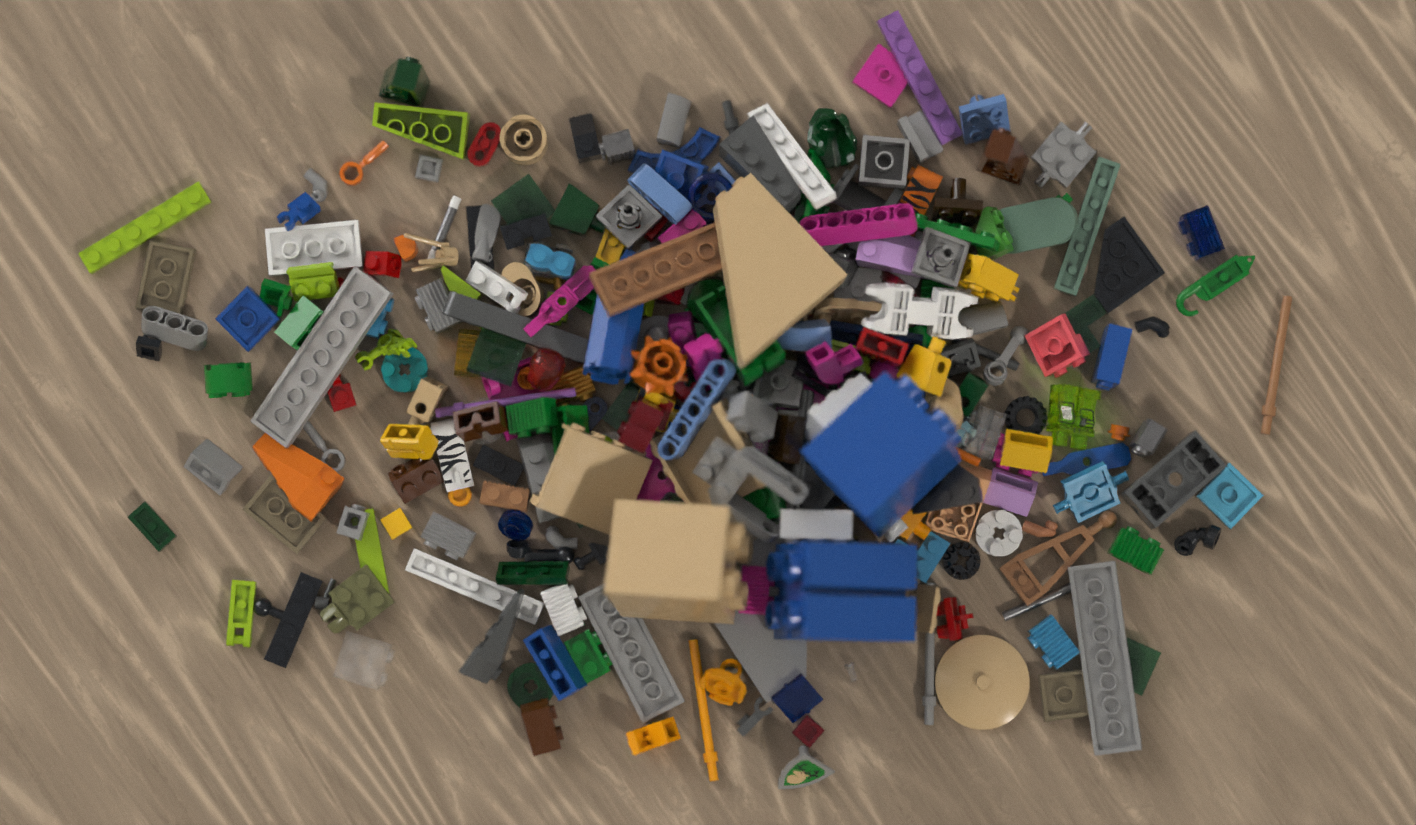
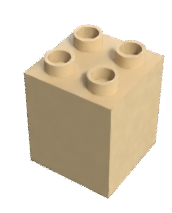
[604,499,753,624]

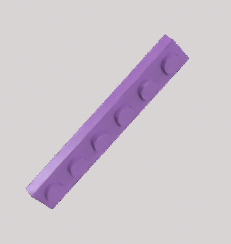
[876,10,962,145]

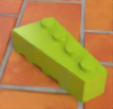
[372,102,470,160]

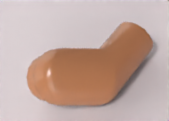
[1022,520,1058,537]

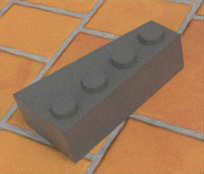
[719,115,801,213]

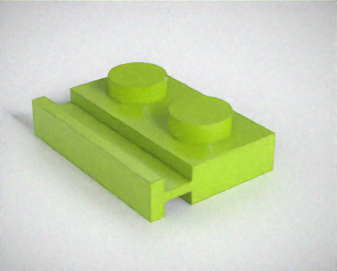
[286,262,340,302]

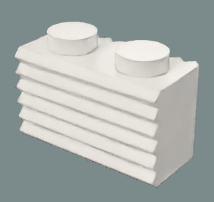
[540,583,587,636]

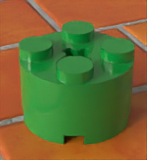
[204,362,253,398]

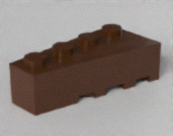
[976,128,1029,186]

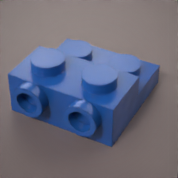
[655,150,711,208]

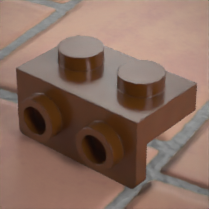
[388,457,444,504]

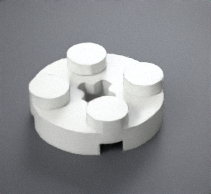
[975,510,1023,557]

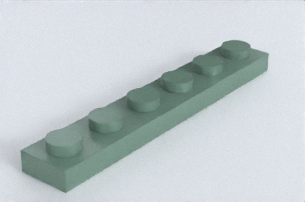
[1053,157,1121,297]

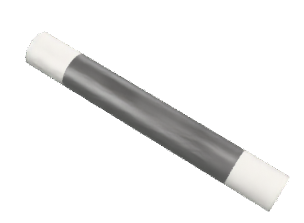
[427,196,461,259]

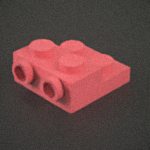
[1024,313,1090,378]

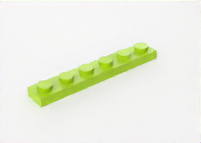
[78,181,212,274]

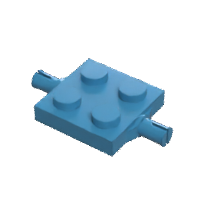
[1053,461,1129,523]

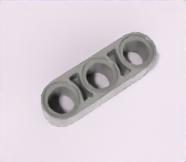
[141,306,208,351]

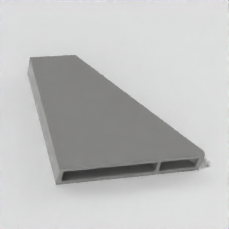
[714,524,809,704]

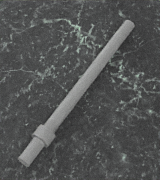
[922,583,936,725]

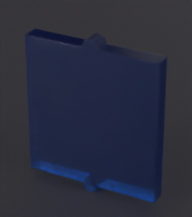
[771,673,824,723]

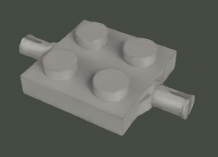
[1030,122,1096,188]

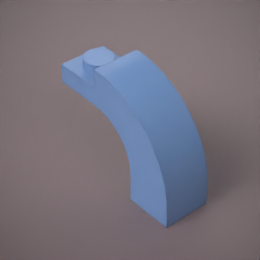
[777,319,832,351]

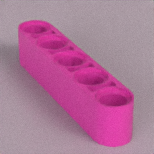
[800,204,918,246]

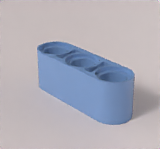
[627,163,693,225]

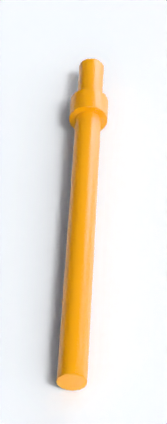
[688,639,719,781]

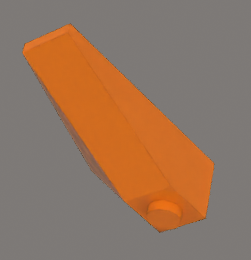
[252,433,345,521]

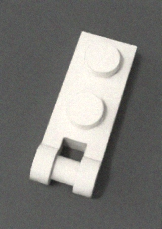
[465,261,528,314]

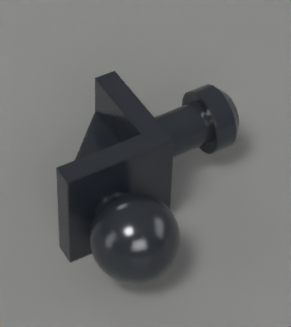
[574,542,609,571]

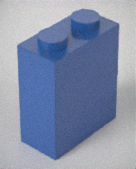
[1091,323,1133,391]

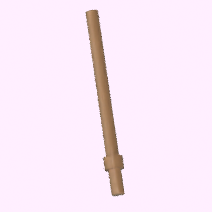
[1261,296,1292,435]

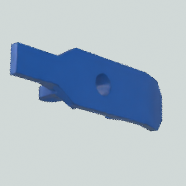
[1042,442,1131,476]

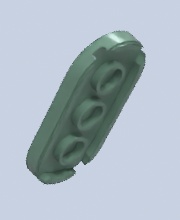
[1000,197,1078,254]

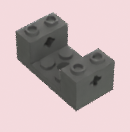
[1120,430,1227,529]

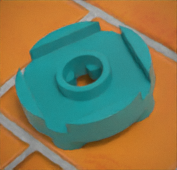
[381,347,428,393]

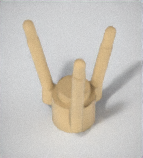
[404,233,459,272]

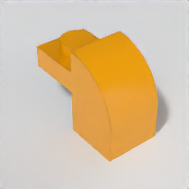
[626,716,681,756]

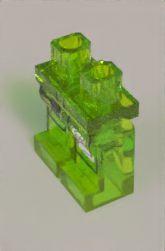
[1046,384,1101,450]

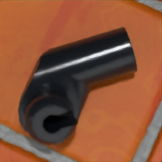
[1134,316,1170,338]

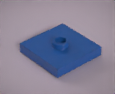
[215,286,282,352]

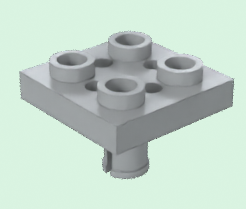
[596,184,662,250]
[911,227,971,288]

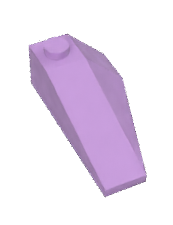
[856,235,954,280]

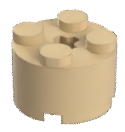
[500,115,548,165]

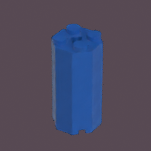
[582,294,644,385]

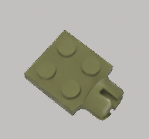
[320,565,395,634]

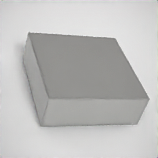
[415,155,443,183]

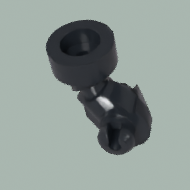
[1174,525,1222,556]

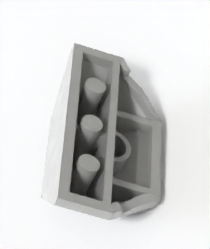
[515,431,561,523]

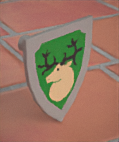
[778,746,835,789]

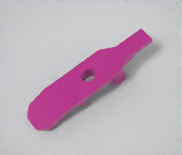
[523,266,596,338]

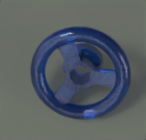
[688,173,733,220]

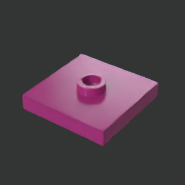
[852,44,908,109]

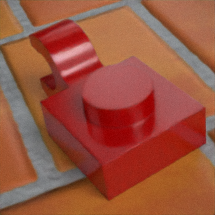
[328,374,357,412]

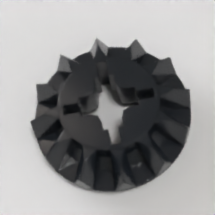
[943,542,981,580]

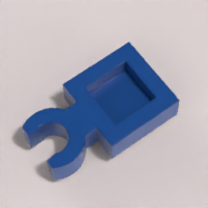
[277,192,321,231]

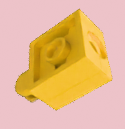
[957,254,1020,302]

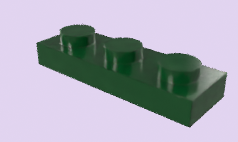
[496,561,570,585]

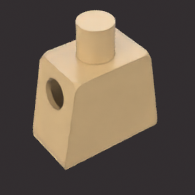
[407,376,449,425]

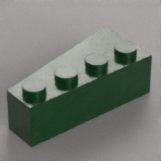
[378,57,430,108]

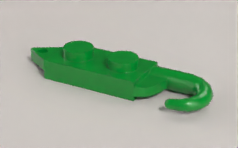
[1176,254,1256,317]

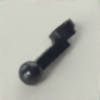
[506,539,575,564]

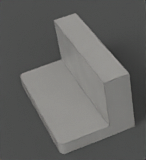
[897,111,943,164]
[184,439,243,495]

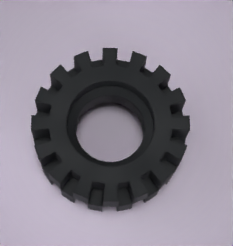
[1004,396,1048,434]

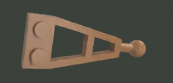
[999,510,1117,607]

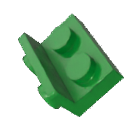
[564,629,613,683]

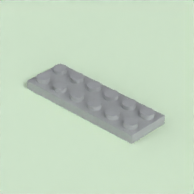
[578,583,685,723]

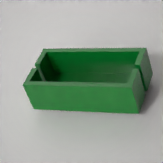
[695,284,785,386]

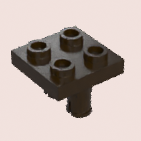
[932,178,983,226]

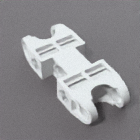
[861,283,978,339]

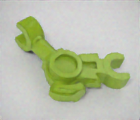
[355,329,417,371]

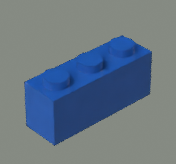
[523,625,588,701]

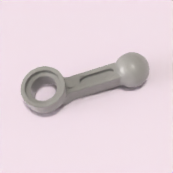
[983,326,1029,386]

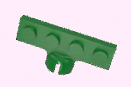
[915,213,1000,252]

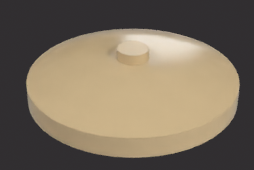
[935,635,1030,730]

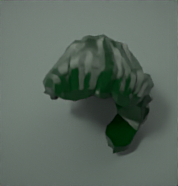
[807,108,857,169]

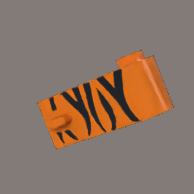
[899,165,943,237]

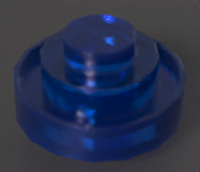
[498,509,533,541]

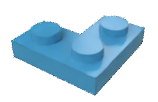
[895,531,950,583]

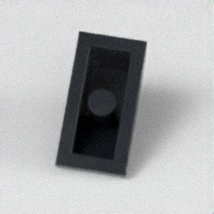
[569,113,602,164]

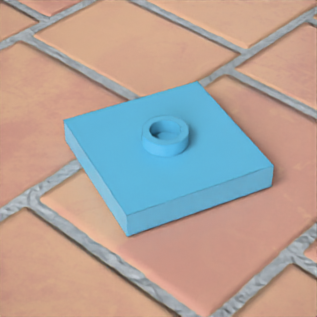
[1196,463,1264,529]

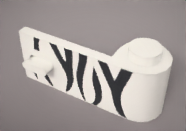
[430,418,475,492]

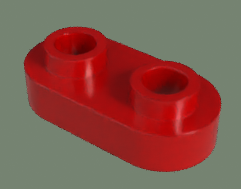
[468,122,501,167]

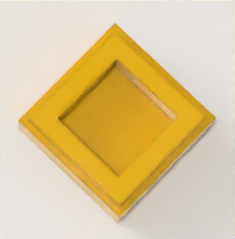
[380,508,413,540]

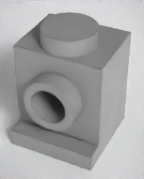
[336,503,370,541]

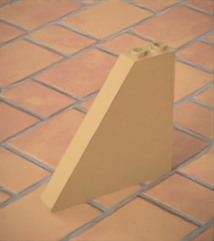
[713,173,847,369]

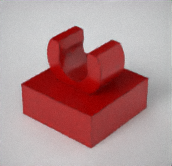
[674,374,697,402]

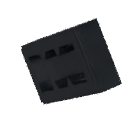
[473,445,524,486]

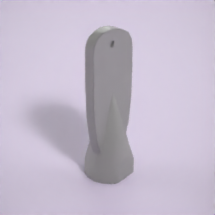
[472,204,501,263]

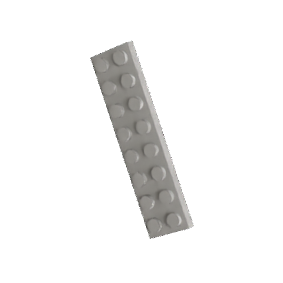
[250,266,394,448]
[1068,561,1142,756]

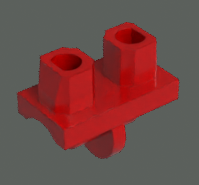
[936,597,974,641]

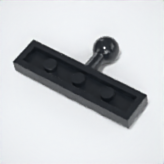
[253,572,323,668]

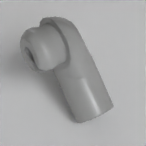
[304,168,328,202]

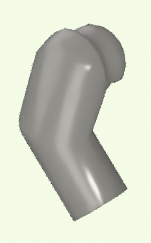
[545,526,578,549]

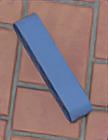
[658,360,735,460]

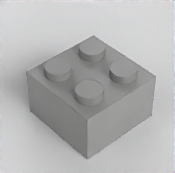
[858,135,910,190]

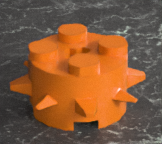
[630,335,689,396]

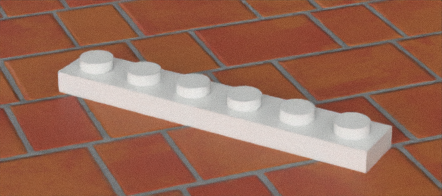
[747,103,836,209]
[405,548,544,625]

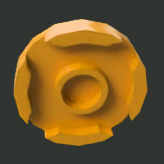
[699,659,747,706]

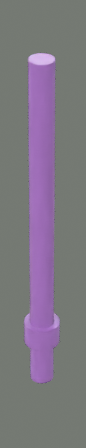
[435,387,576,418]

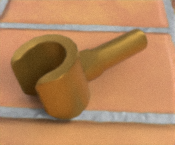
[535,276,566,292]

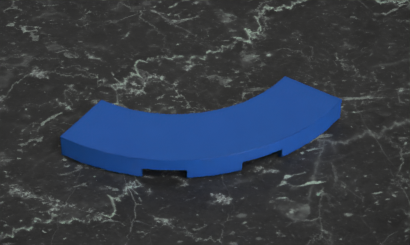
[628,127,721,173]

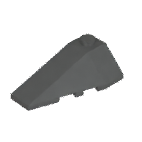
[458,588,525,684]

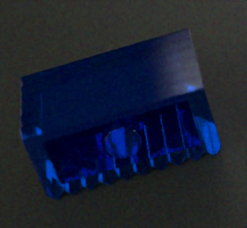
[1178,205,1225,261]

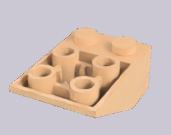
[925,461,992,542]

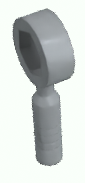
[303,421,346,472]

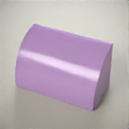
[983,467,1038,517]

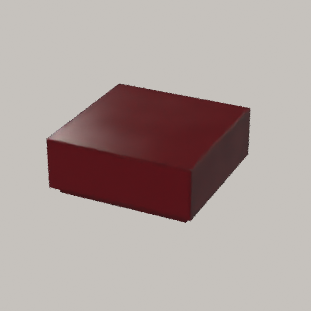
[791,715,825,748]

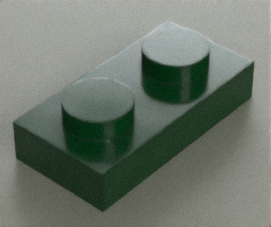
[128,501,177,552]

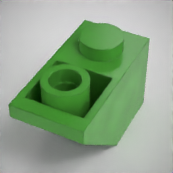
[975,206,1014,260]

